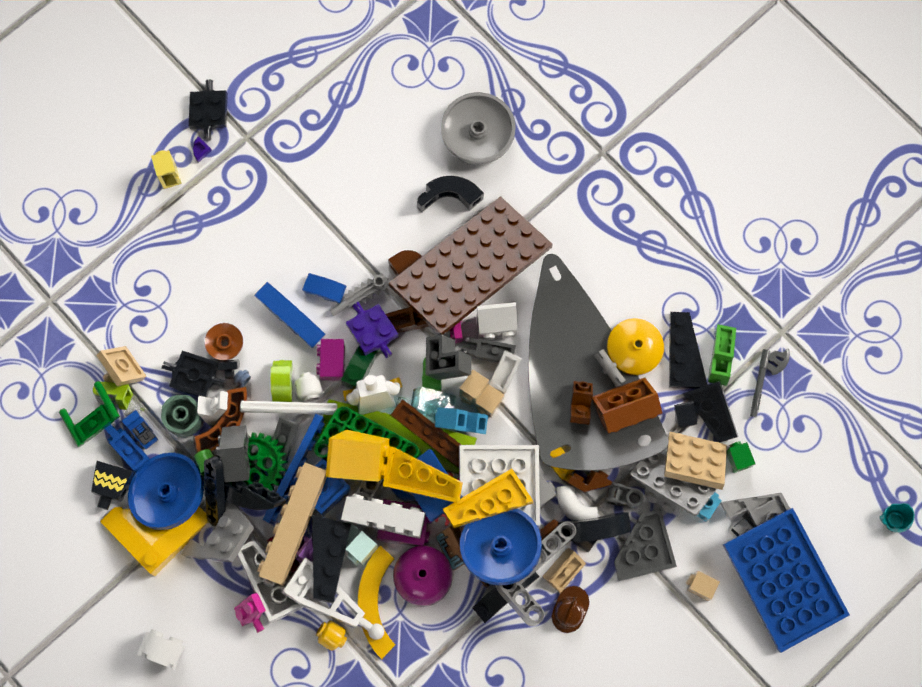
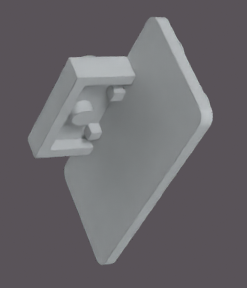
[631,453,716,516]

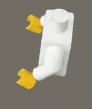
[343,375,403,415]

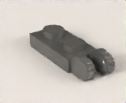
[460,337,516,363]

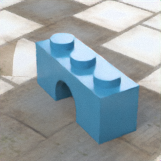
[435,407,488,434]

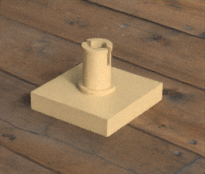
[96,346,147,386]

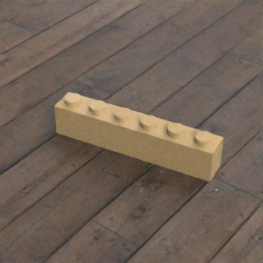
[257,462,327,586]

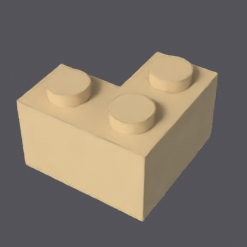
[459,369,505,417]

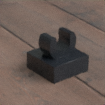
[218,359,240,379]

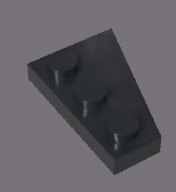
[682,381,739,443]

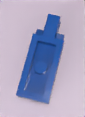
[105,424,150,472]

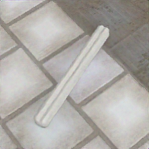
[240,401,338,415]

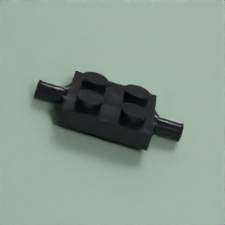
[188,79,228,141]
[162,350,227,397]

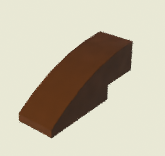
[386,307,430,333]

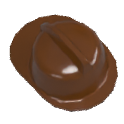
[551,586,590,633]

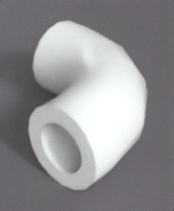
[556,486,598,520]

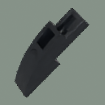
[224,480,286,510]

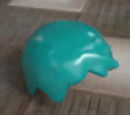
[880,503,915,533]

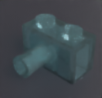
[411,387,456,421]

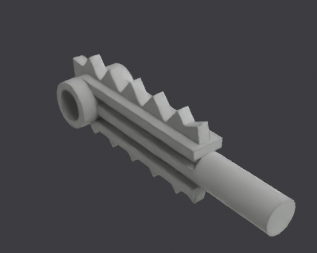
[330,273,389,316]

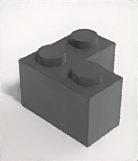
[425,335,471,380]
[216,425,250,482]

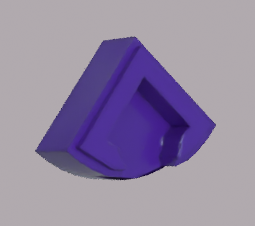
[193,136,212,163]

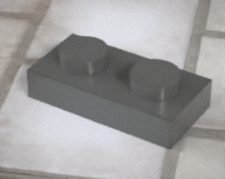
[272,417,299,460]

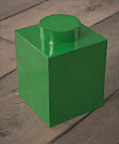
[726,441,756,473]

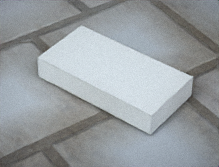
[489,350,522,393]

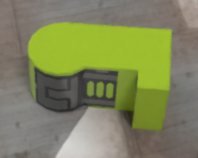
[92,382,133,410]

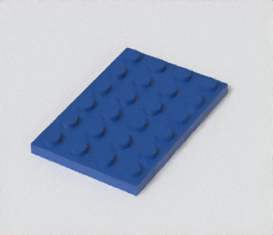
[722,508,850,653]

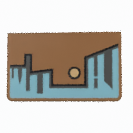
[435,526,465,571]

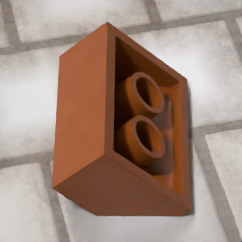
[592,377,663,433]

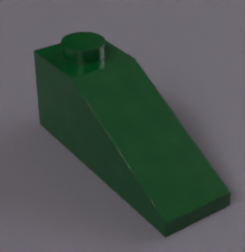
[341,346,379,389]

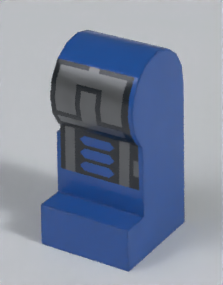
[122,410,158,449]

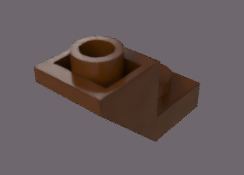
[570,381,593,425]
[563,470,612,492]

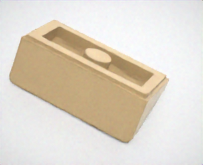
[543,548,586,593]

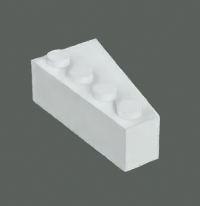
[341,494,425,539]
[237,540,305,624]

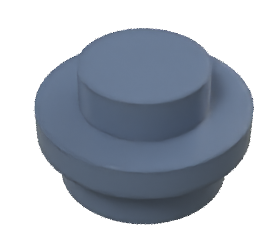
[233,370,251,388]

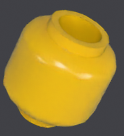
[316,620,347,651]

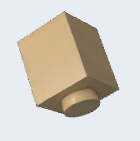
[686,571,720,601]

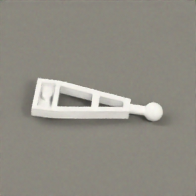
[282,558,384,640]

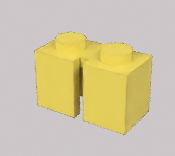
[151,150,182,189]

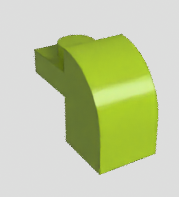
[270,360,293,402]

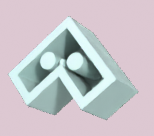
[345,522,378,566]

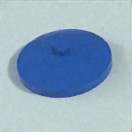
[128,453,204,530]
[460,509,542,585]

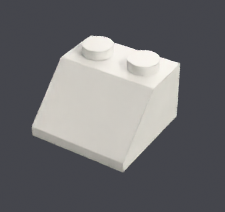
[476,302,518,340]

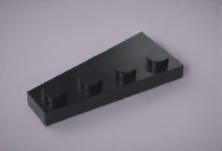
[669,312,708,389]
[312,515,351,604]

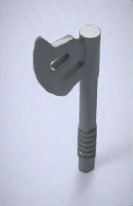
[750,349,790,417]

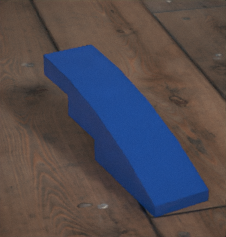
[254,282,325,348]

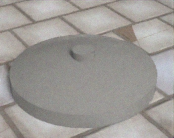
[441,92,516,164]

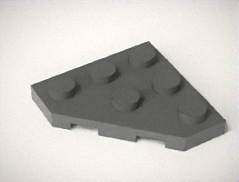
[613,509,677,581]

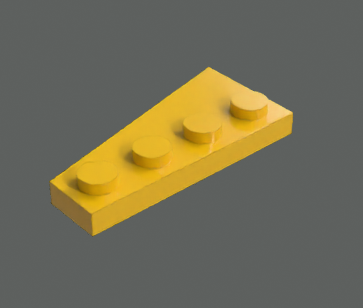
[383,446,463,503]
[443,468,533,528]

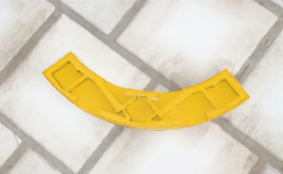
[358,545,396,659]

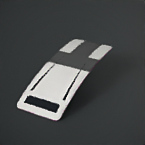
[728,511,755,537]

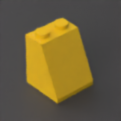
[326,430,390,482]

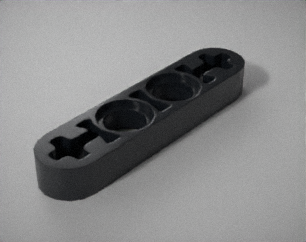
[204,456,225,527]

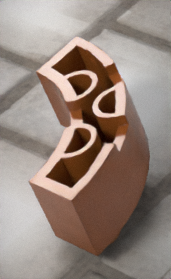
[193,387,247,454]

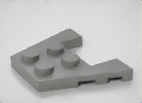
[720,493,790,527]
[181,500,254,563]

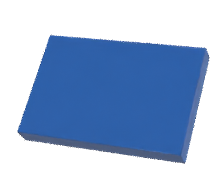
[411,449,463,522]

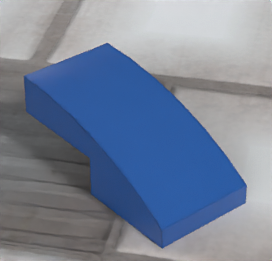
[302,273,347,303]

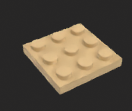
[664,432,727,490]

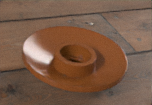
[205,323,243,361]

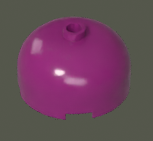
[393,546,453,607]

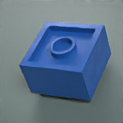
[295,458,351,517]

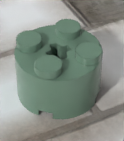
[161,395,204,438]

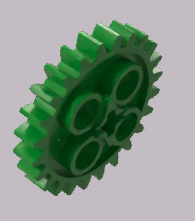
[244,432,288,491]

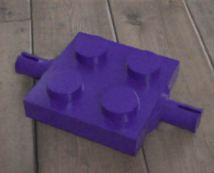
[346,302,399,358]

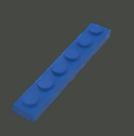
[262,414,326,525]

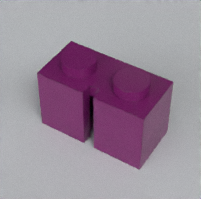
[316,339,345,381]

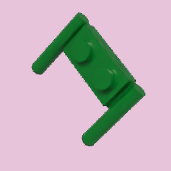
[59,381,120,447]

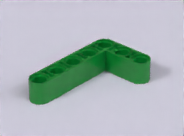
[314,406,422,462]

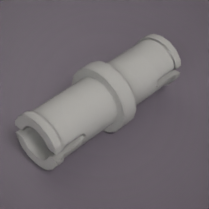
[594,349,626,387]

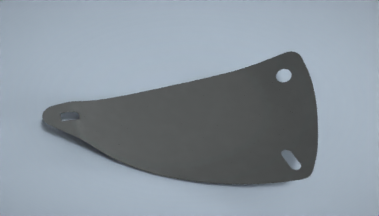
[529,254,669,470]

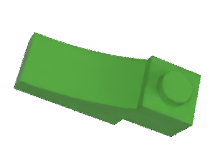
[708,324,736,386]

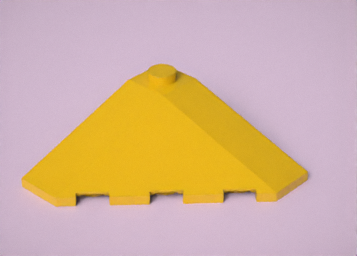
[100,506,209,576]

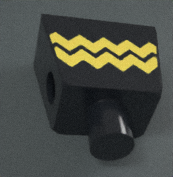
[91,461,135,510]

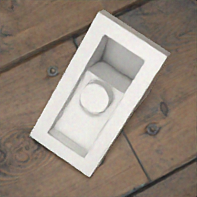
[197,391,228,425]

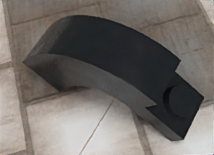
[417,176,484,212]
[558,512,631,543]
[472,572,540,623]

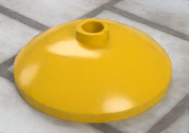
[607,318,664,375]

